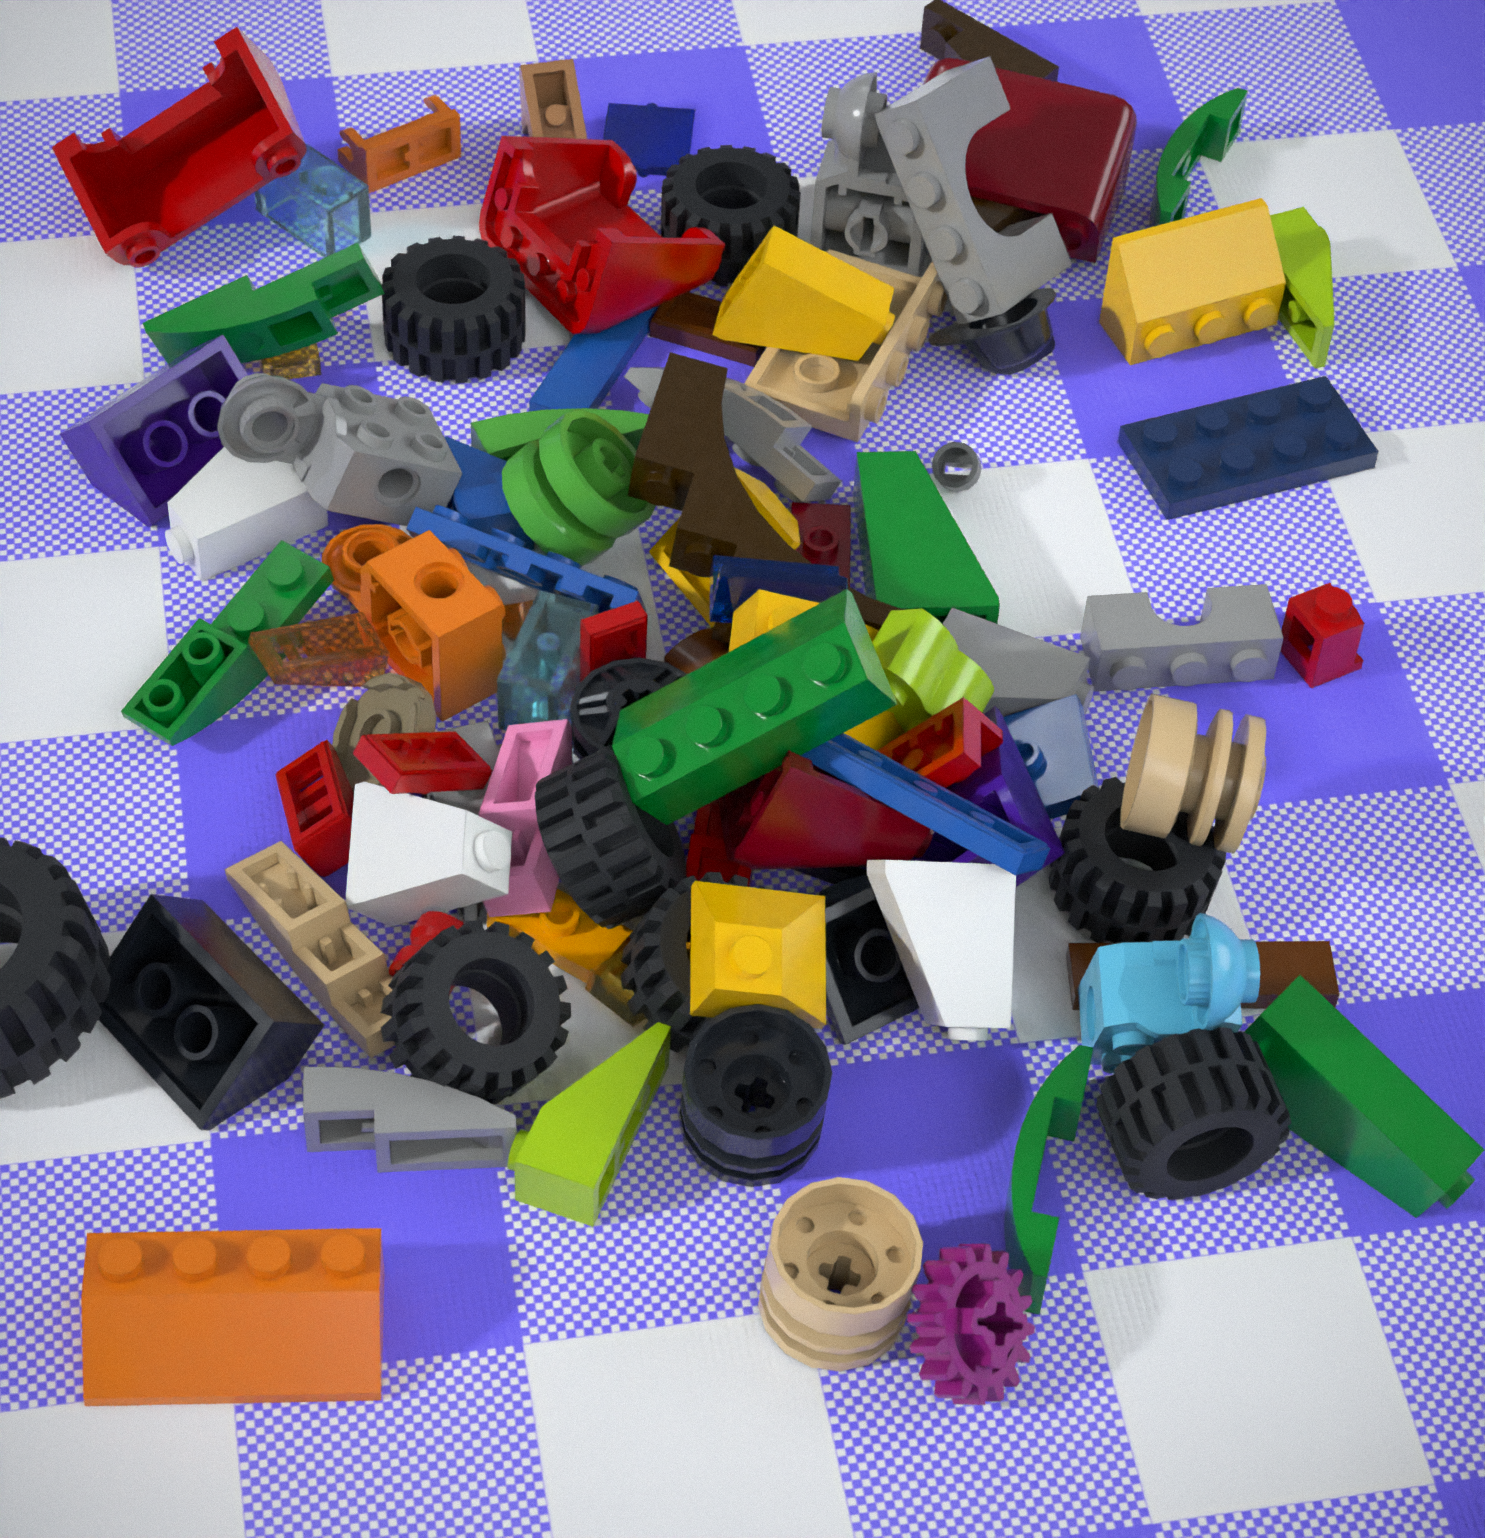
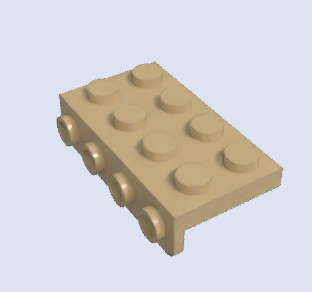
[744,249,948,442]

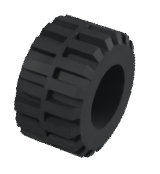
[660,145,801,287]
[381,236,526,383]
[535,745,687,929]
[1048,777,1226,943]
[620,872,766,1053]
[381,920,571,1105]
[1096,1027,1291,1200]

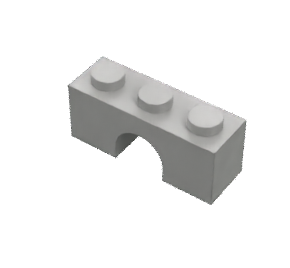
[1080,584,1283,691]

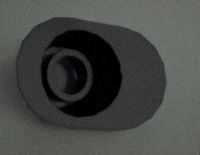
[928,288,1057,375]

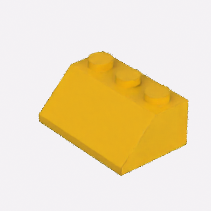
[1099,198,1286,365]

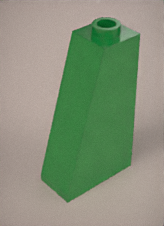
[853,451,1000,624]
[1244,975,1485,1218]

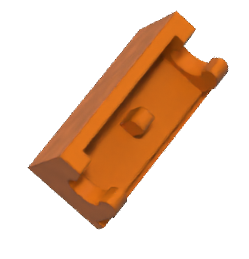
[337,95,461,194]

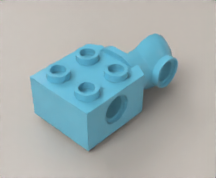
[1078,913,1260,1074]

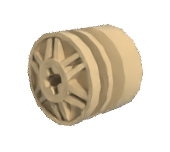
[1120,693,1266,854]
[758,1177,923,1372]

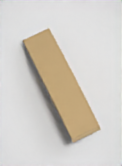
[224,841,395,1059]

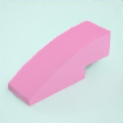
[478,719,572,917]

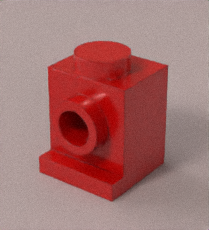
[1280,582,1365,688]

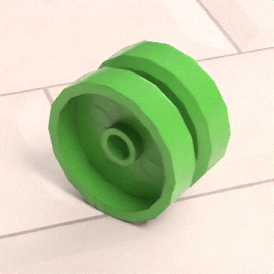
[502,409,656,566]

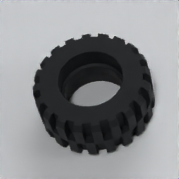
[0,837,111,1099]

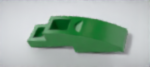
[143,243,385,364]
[121,540,334,746]

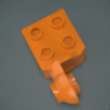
[322,524,506,722]

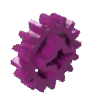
[907,1244,1035,1405]

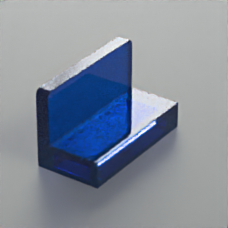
[710,555,848,623]

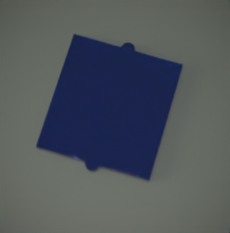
[603,103,695,178]

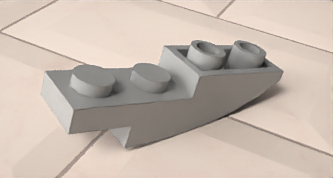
[624,367,842,503]

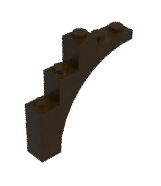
[627,352,903,644]

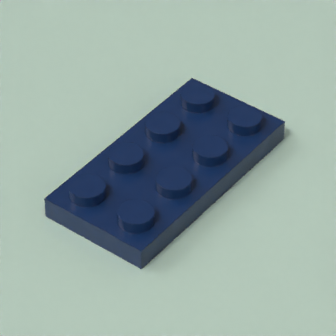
[1118,376,1379,520]

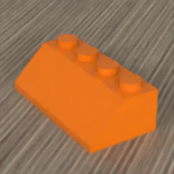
[81,1228,385,1407]

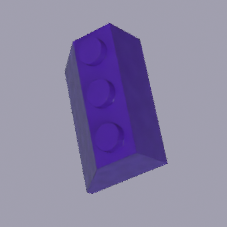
[60,335,248,527]

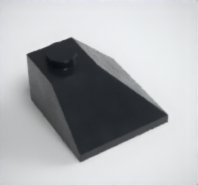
[818,869,920,1045]

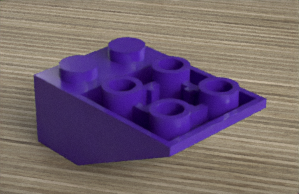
[911,706,1065,887]

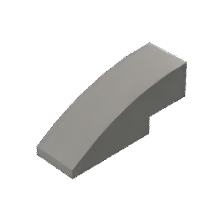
[303,1067,517,1173]

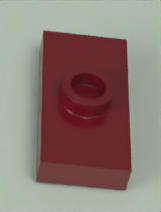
[791,502,851,587]

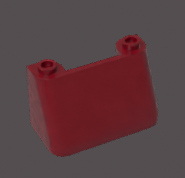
[923,58,1137,263]
[718,751,934,870]

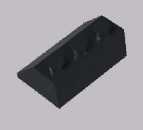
[97,894,324,1131]

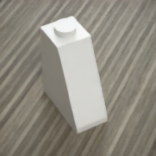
[165,447,328,582]
[345,782,512,927]
[867,860,1016,1041]

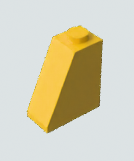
[712,225,895,361]

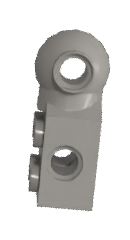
[810,72,927,277]
[217,373,463,526]

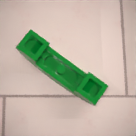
[1149,87,1248,228]
[1004,1045,1093,1315]

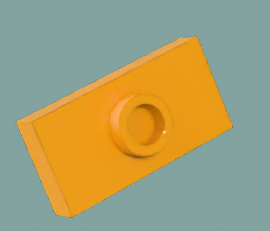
[487,889,633,988]

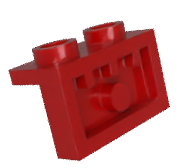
[876,697,1003,788]

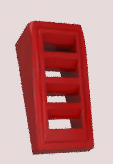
[275,740,354,877]

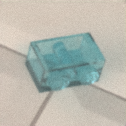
[255,143,371,258]
[497,590,598,731]

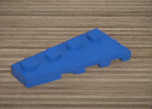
[406,505,646,615]

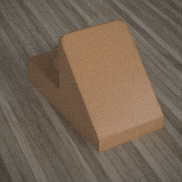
[519,58,587,139]

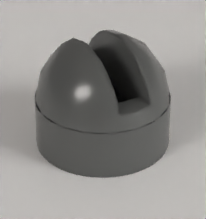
[932,442,982,492]

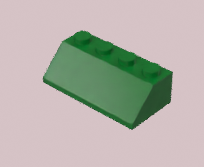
[612,589,897,825]

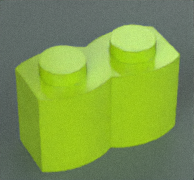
[872,609,994,733]

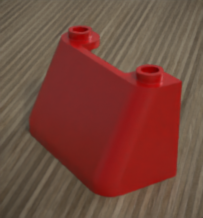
[51,27,307,268]
[479,136,725,334]

